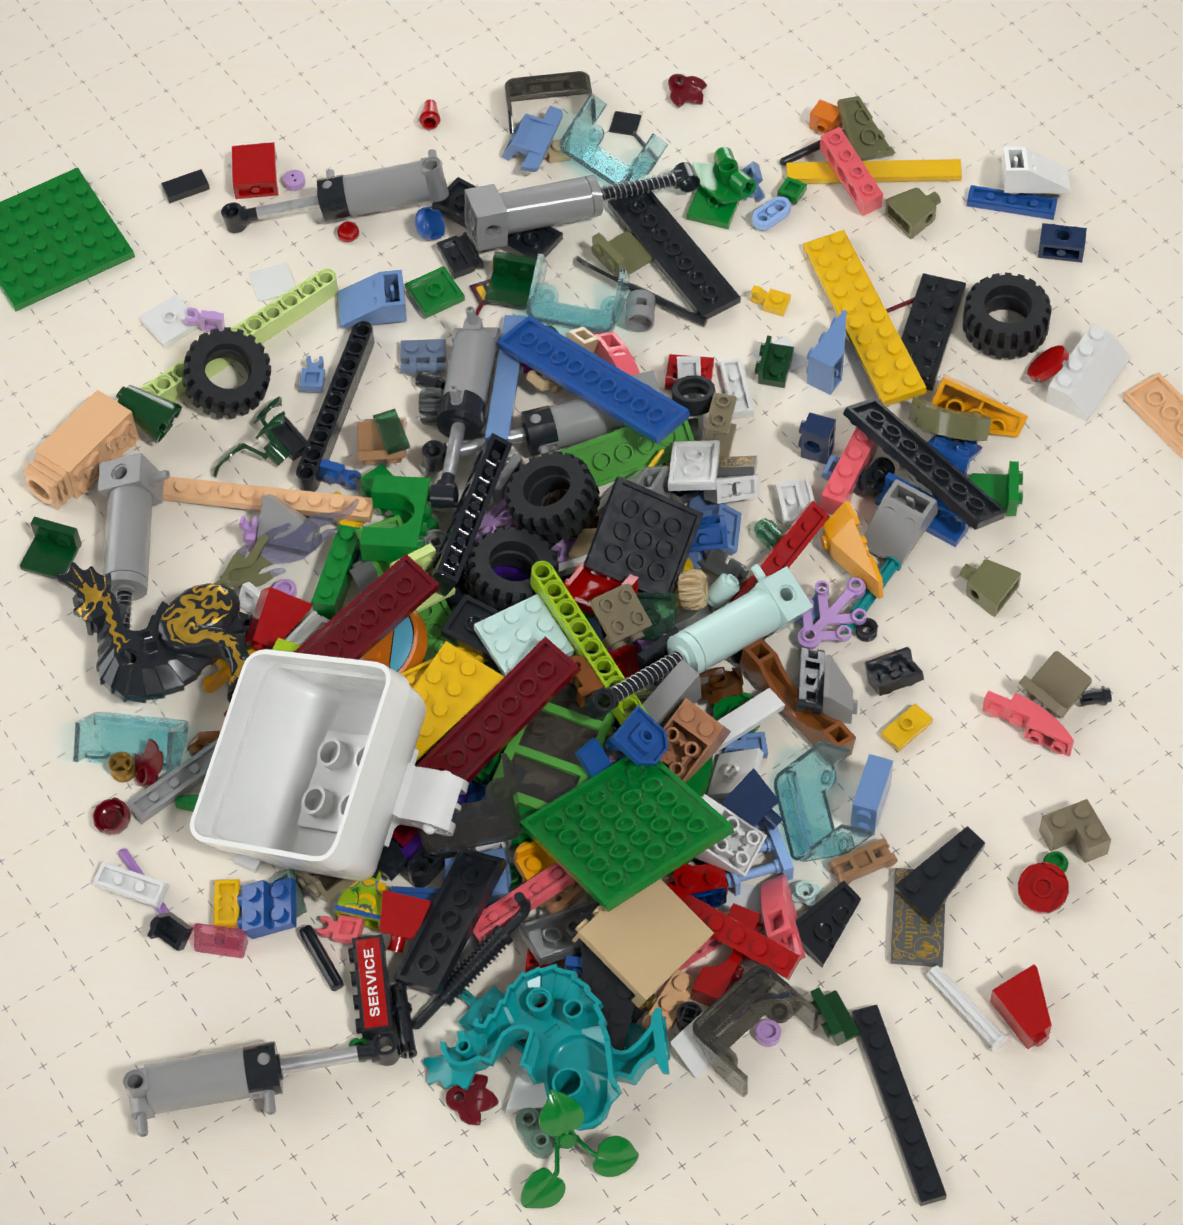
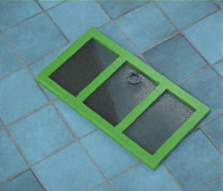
[487,682,616,812]

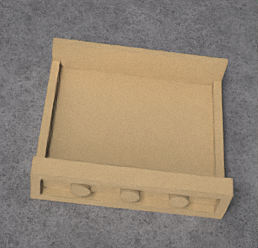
[572,879,714,1008]

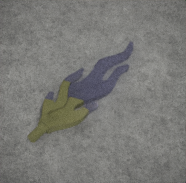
[213,498,359,588]

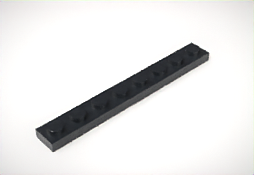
[852,1004,947,1206]

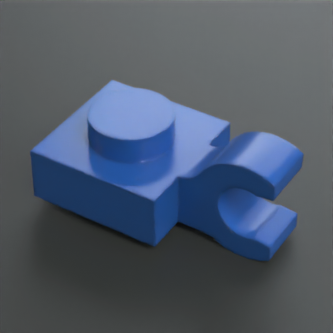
[320,459,361,490]

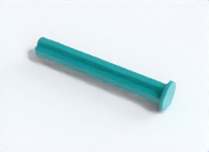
[839,556,902,634]

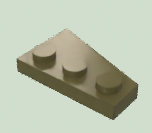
[837,96,896,161]

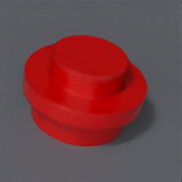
[337,221,359,242]

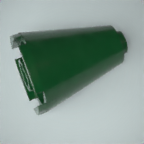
[116,385,183,444]

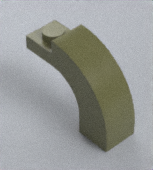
[908,397,992,441]

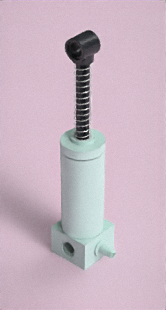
[584,564,813,720]

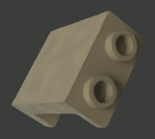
[704,392,737,457]
[295,870,356,903]

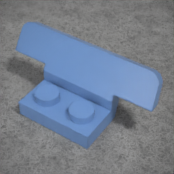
[501,106,563,172]
[688,490,742,569]

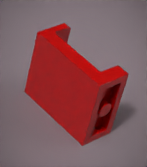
[232,142,279,199]
[564,560,639,616]

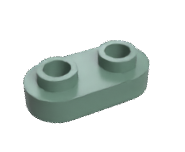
[515,1108,555,1159]

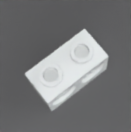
[704,474,759,504]

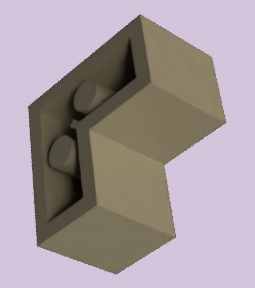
[1039,799,1111,863]

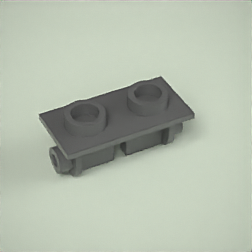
[698,549,749,586]

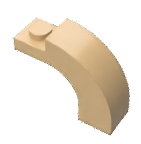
[526,327,599,393]

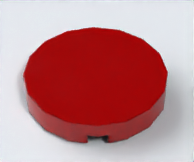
[1027,345,1069,382]
[1018,862,1069,914]

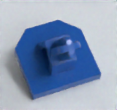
[606,705,669,766]

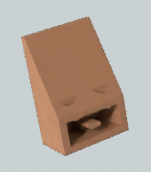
[659,698,731,783]

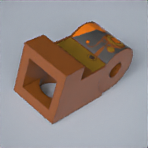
[570,655,604,708]

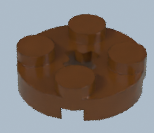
[700,667,744,704]

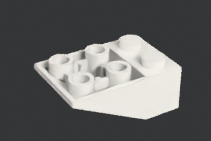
[1002,147,1071,195]
[694,794,767,877]

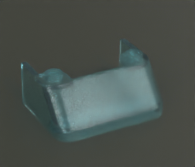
[559,93,669,186]
[526,254,630,334]
[73,712,189,772]
[774,741,872,862]

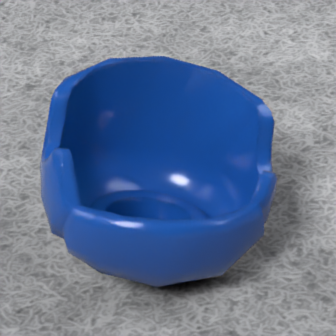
[414,206,445,240]

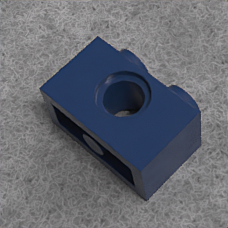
[1038,223,1087,263]
[798,412,836,465]

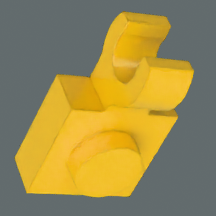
[750,285,791,317]

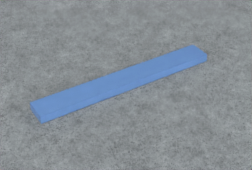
[485,315,527,442]

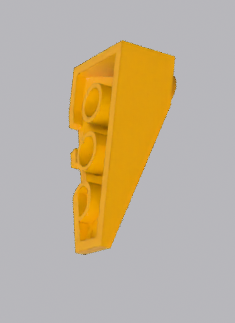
[931,374,1028,437]
[820,501,883,599]

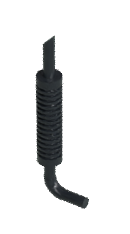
[412,892,531,1030]

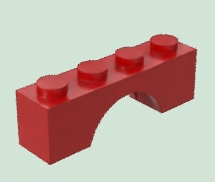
[692,903,764,1011]

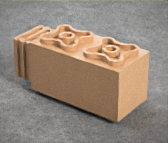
[23,390,139,510]

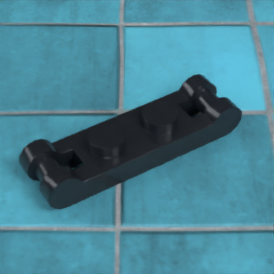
[796,646,825,715]

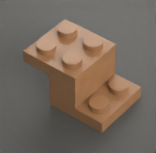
[357,417,407,465]

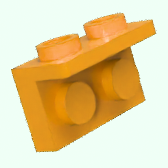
[512,841,556,882]

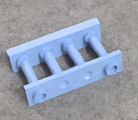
[725,821,794,896]

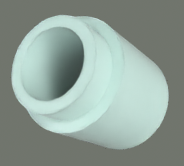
[708,573,740,609]

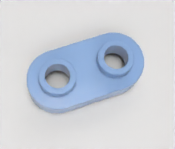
[752,196,791,230]

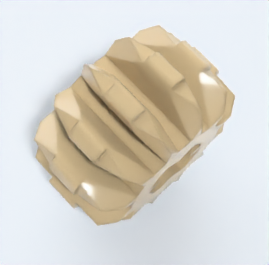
[677,569,709,611]

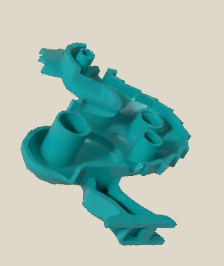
[423,964,670,1131]

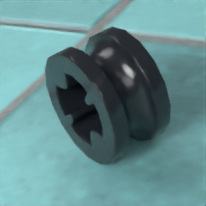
[856,618,878,642]

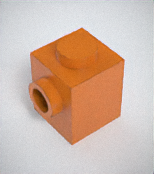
[809,100,843,134]

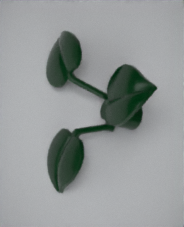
[214,396,290,478]

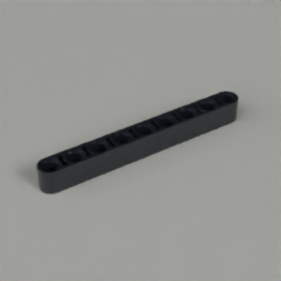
[296,321,375,492]

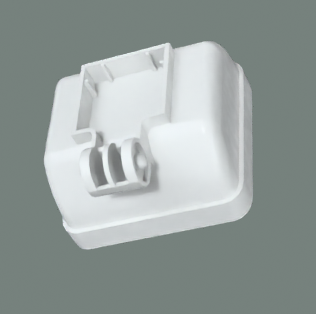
[190,649,469,881]

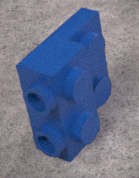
[237,877,297,939]

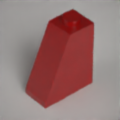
[246,587,312,651]
[990,964,1052,1049]

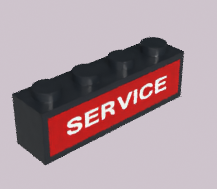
[348,934,394,1040]

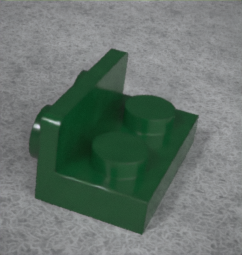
[755,335,794,388]

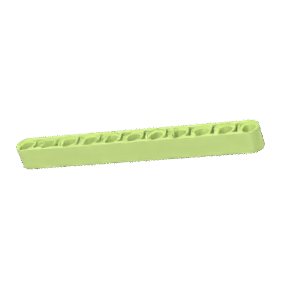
[140,269,338,402]

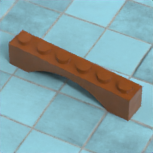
[739,638,856,765]

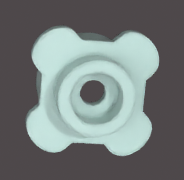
[791,880,820,907]

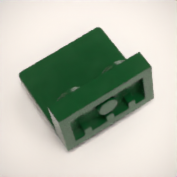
[485,251,538,309]
[20,516,82,579]

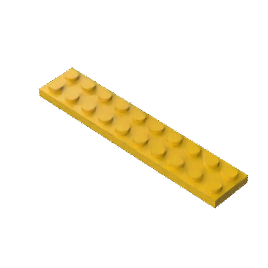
[803,230,927,407]

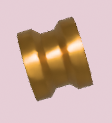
[108,752,136,783]

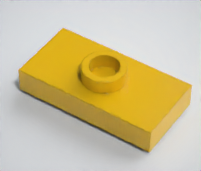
[881,703,933,752]
[213,879,241,930]

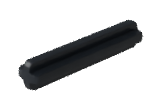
[299,925,344,991]

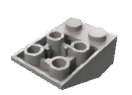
[596,466,673,516]
[865,479,938,565]

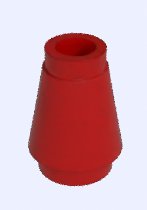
[419,99,441,130]

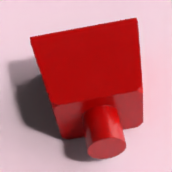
[380,890,432,953]

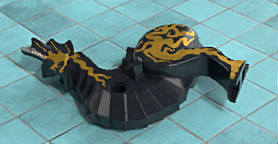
[56,562,250,703]

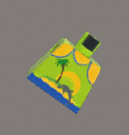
[334,869,388,931]

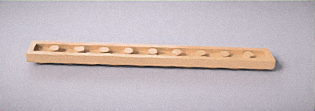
[163,477,375,523]

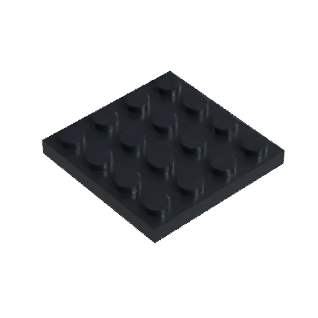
[583,476,704,603]

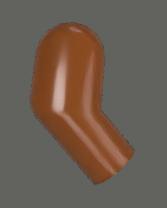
[187,731,220,757]

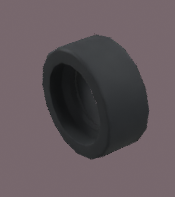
[672,375,716,416]

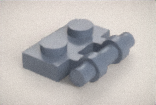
[400,339,446,375]

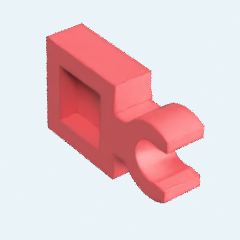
[317,915,365,944]

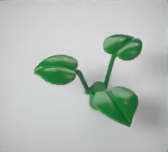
[520,1090,639,1208]

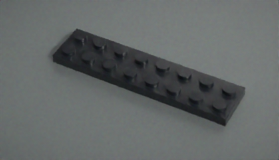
[608,191,741,319]
[843,397,1007,530]

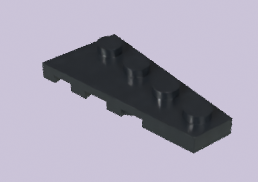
[894,826,985,925]

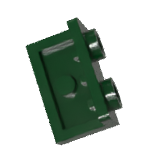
[809,987,860,1046]

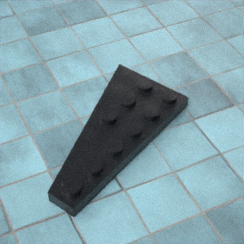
[580,912,636,1051]

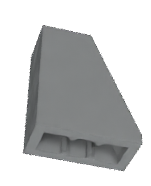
[256,494,322,552]
[642,659,702,728]

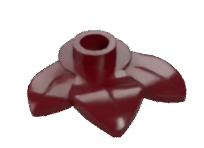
[668,74,707,108]
[134,738,164,788]
[446,1074,499,1126]

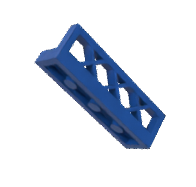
[875,472,968,548]
[690,514,728,552]

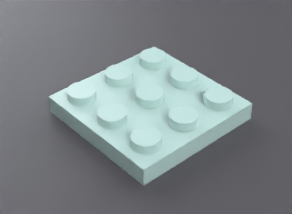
[474,594,574,677]

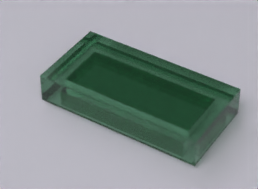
[373,409,410,455]

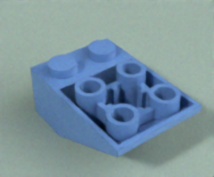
[337,270,407,328]
[806,310,847,395]

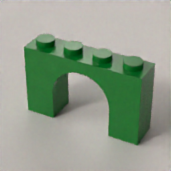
[360,475,432,562]

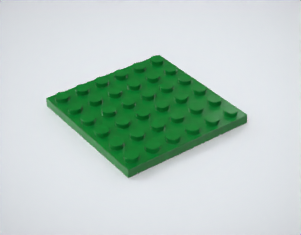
[0,167,135,312]
[520,756,734,912]

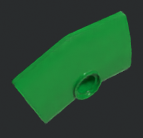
[692,147,756,204]

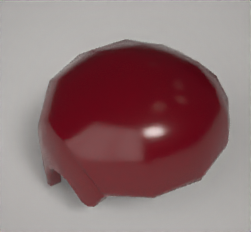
[93,797,131,835]

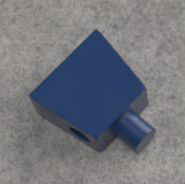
[721,768,783,830]

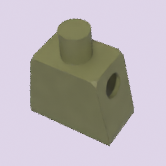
[885,187,941,239]
[959,560,1021,617]

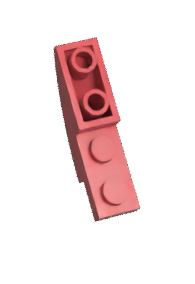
[588,327,640,375]
[982,690,1074,757]
[760,874,806,960]

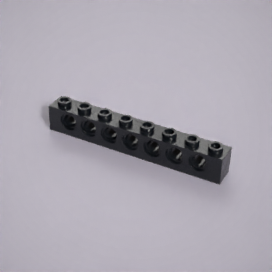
[429,433,513,596]

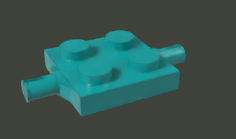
[457,985,526,1055]

